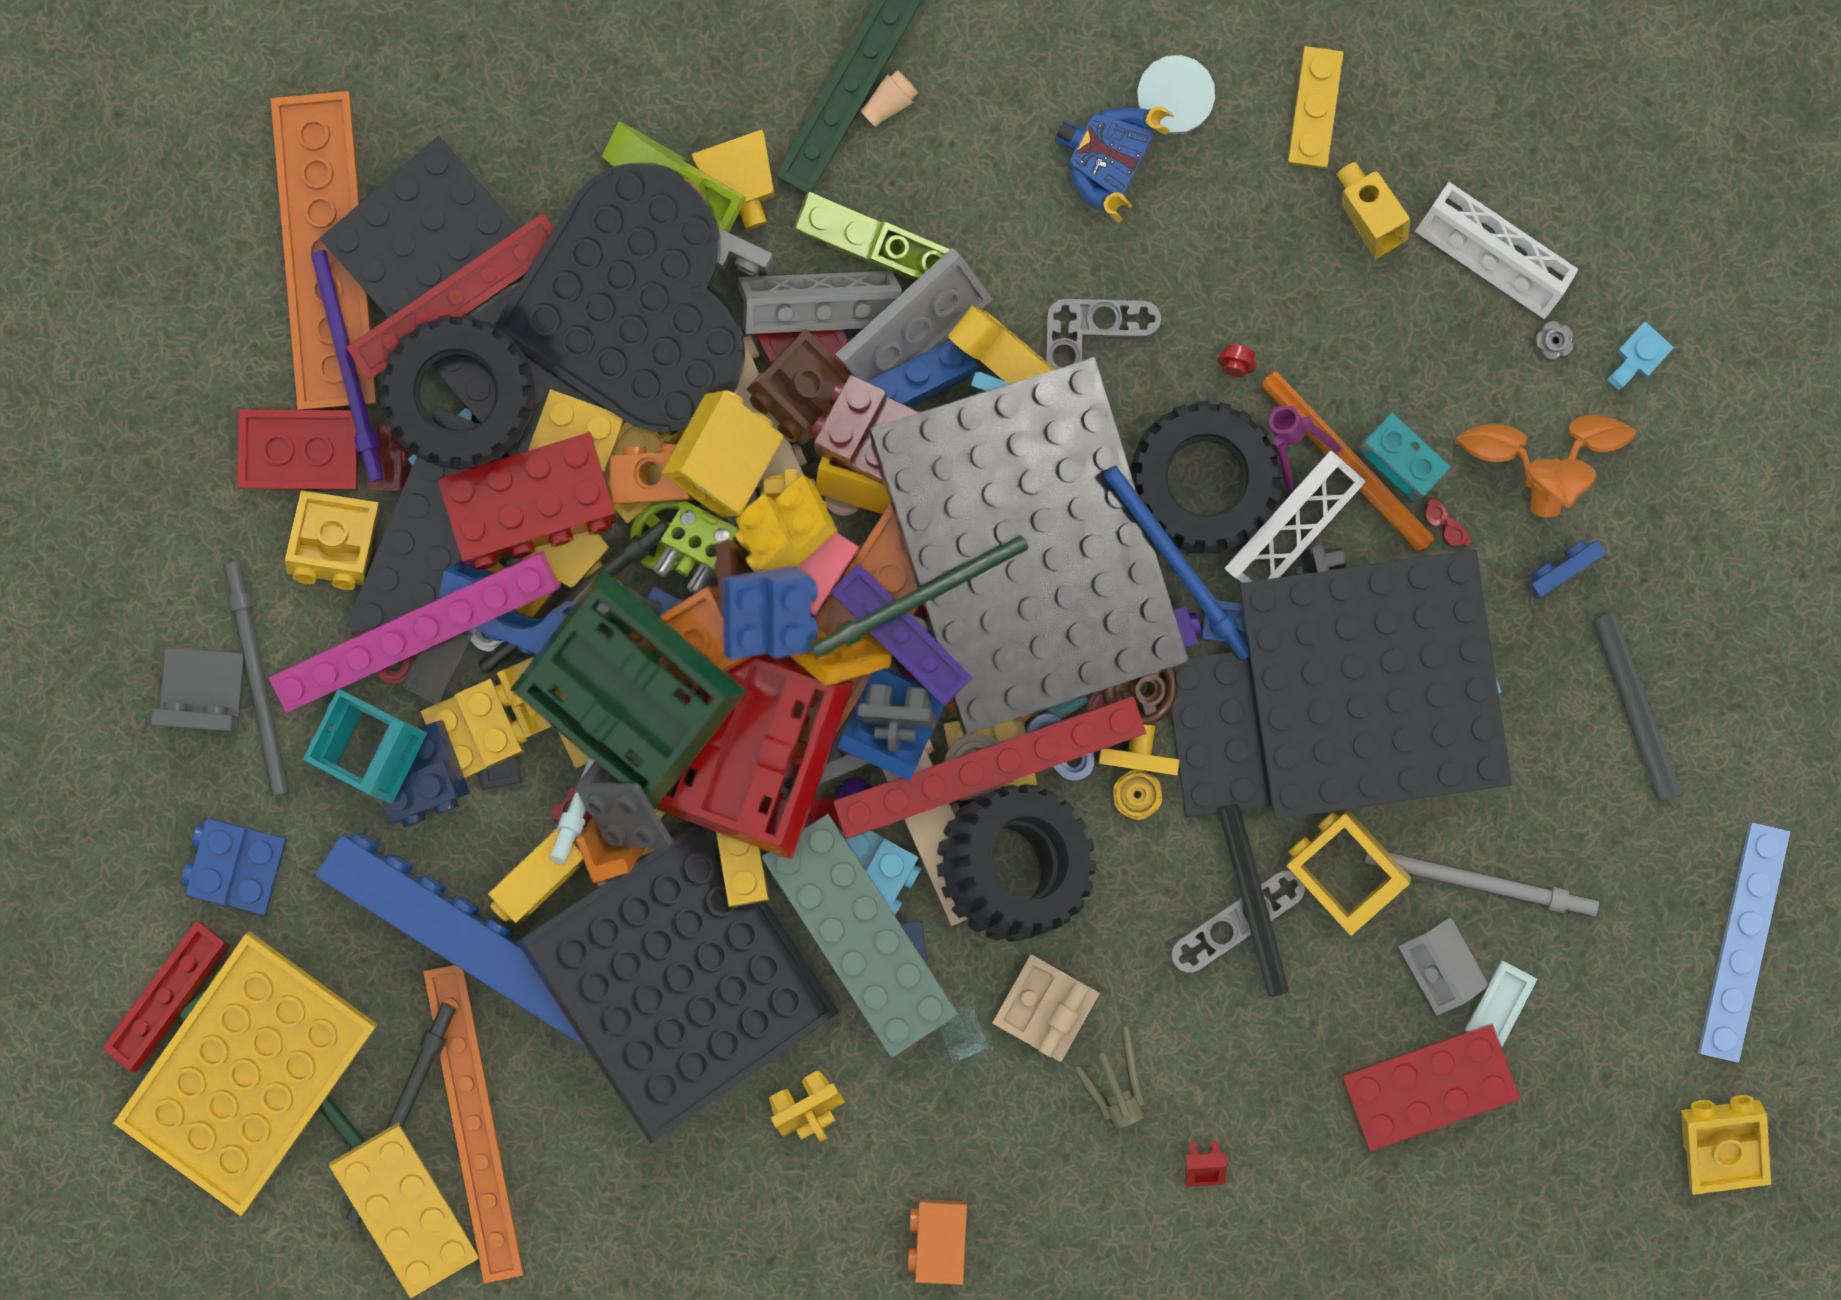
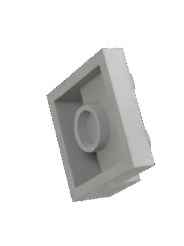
[714,228,775,277]

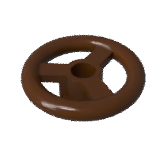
[1104,666,1178,725]

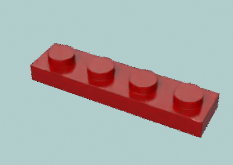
[102,920,231,1073]

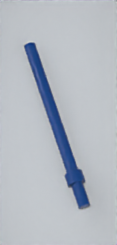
[1104,465,1250,660]

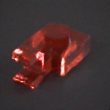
[367,423,410,491]

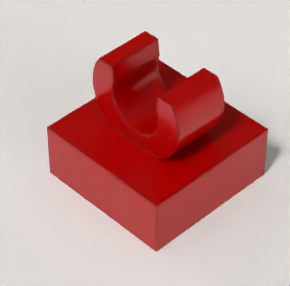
[1185,1140,1227,1187]

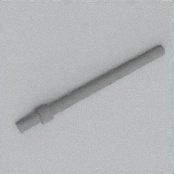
[1364,851,1599,916]

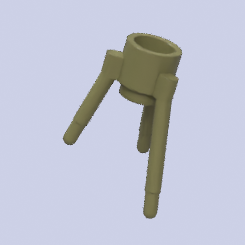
[1075,1026,1145,1129]

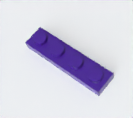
[830,564,972,707]

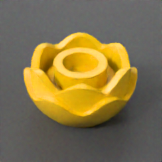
[1113,770,1162,820]

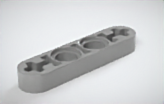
[1171,870,1305,973]

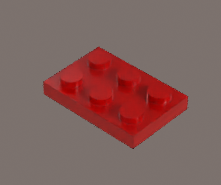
[237,409,358,490]

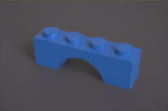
[438,560,574,655]

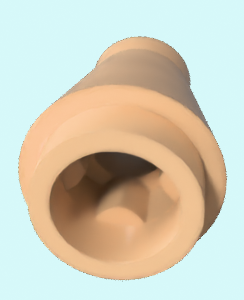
[860,70,919,127]

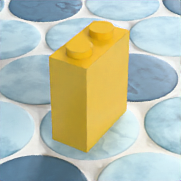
[661,390,784,518]

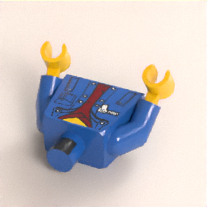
[1054,106,1174,223]

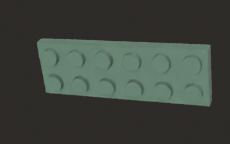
[762,814,959,1058]

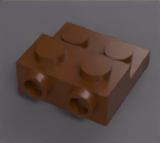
[746,329,851,445]

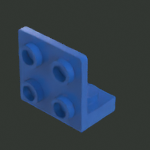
[837,668,944,781]

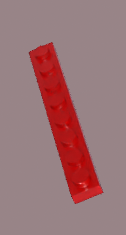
[833,696,1147,839]

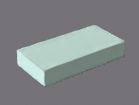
[1465,960,1537,1046]

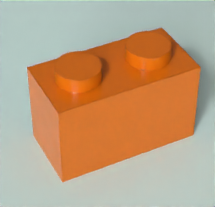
[908,1199,967,1285]

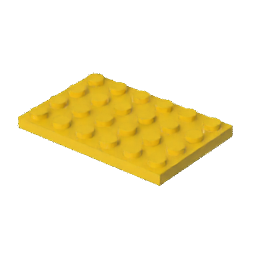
[113,931,378,1216]

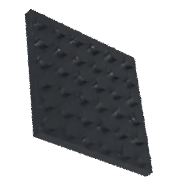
[1239,549,1512,820]
[517,824,840,1144]

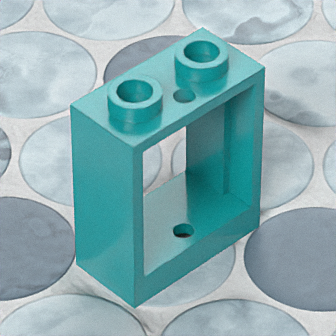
[1355,413,1451,503]
[303,689,427,804]

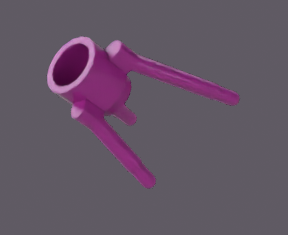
[1269,406,1341,493]

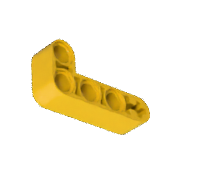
[947,305,1056,384]

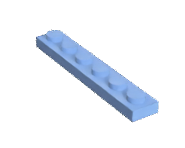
[1698,823,1791,1063]

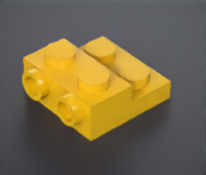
[735,474,837,572]
[285,490,380,590]
[420,679,527,779]
[1681,1095,1771,1195]

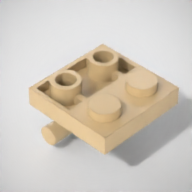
[992,954,1100,1062]

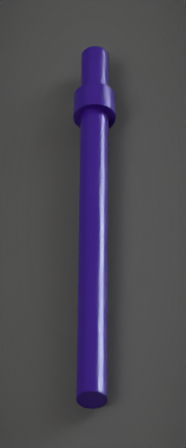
[311,250,384,482]

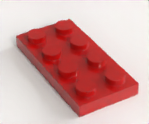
[1343,1023,1521,1151]

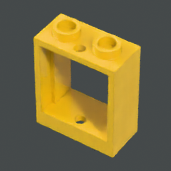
[1286,809,1411,936]
[488,829,585,923]

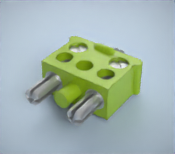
[654,501,742,594]

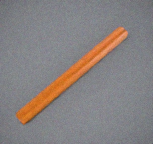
[1261,371,1434,552]

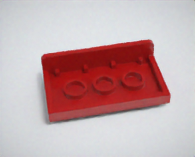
[438,432,618,571]

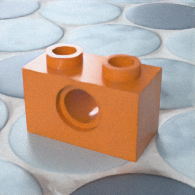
[610,444,696,504]

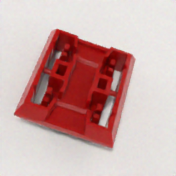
[655,653,854,860]

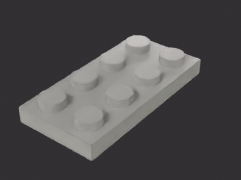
[835,248,993,382]

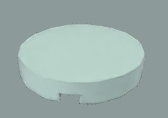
[1137,55,1215,134]

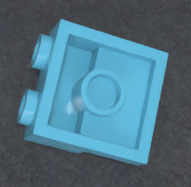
[842,831,922,915]

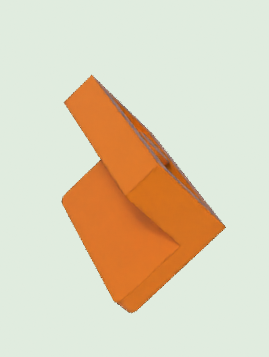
[577,817,645,883]

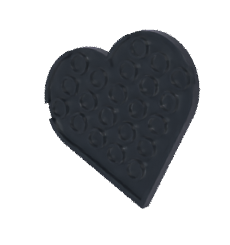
[494,162,745,432]

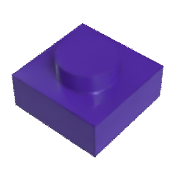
[1173,606,1202,648]

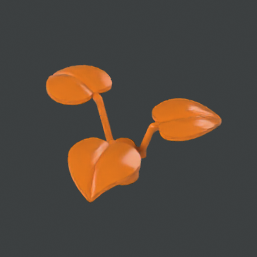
[1454,415,1636,517]

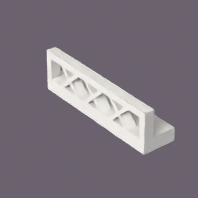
[1415,182,1578,319]
[1224,450,1366,583]

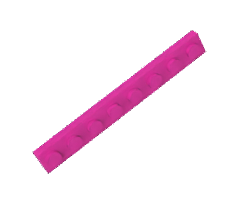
[268,551,561,713]

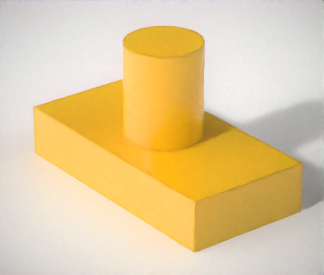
[1097,724,1180,775]

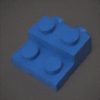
[723,566,818,659]
[181,818,287,915]

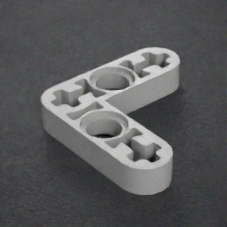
[1046,299,1161,369]

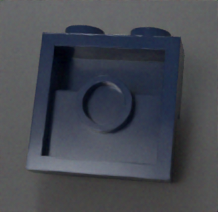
[370,720,470,827]

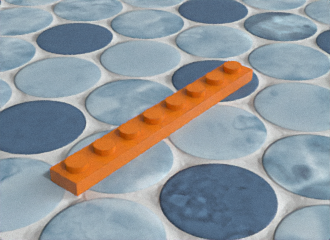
[423,965,524,1283]

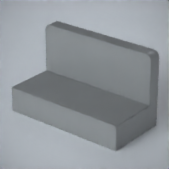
[1398,918,1488,1016]

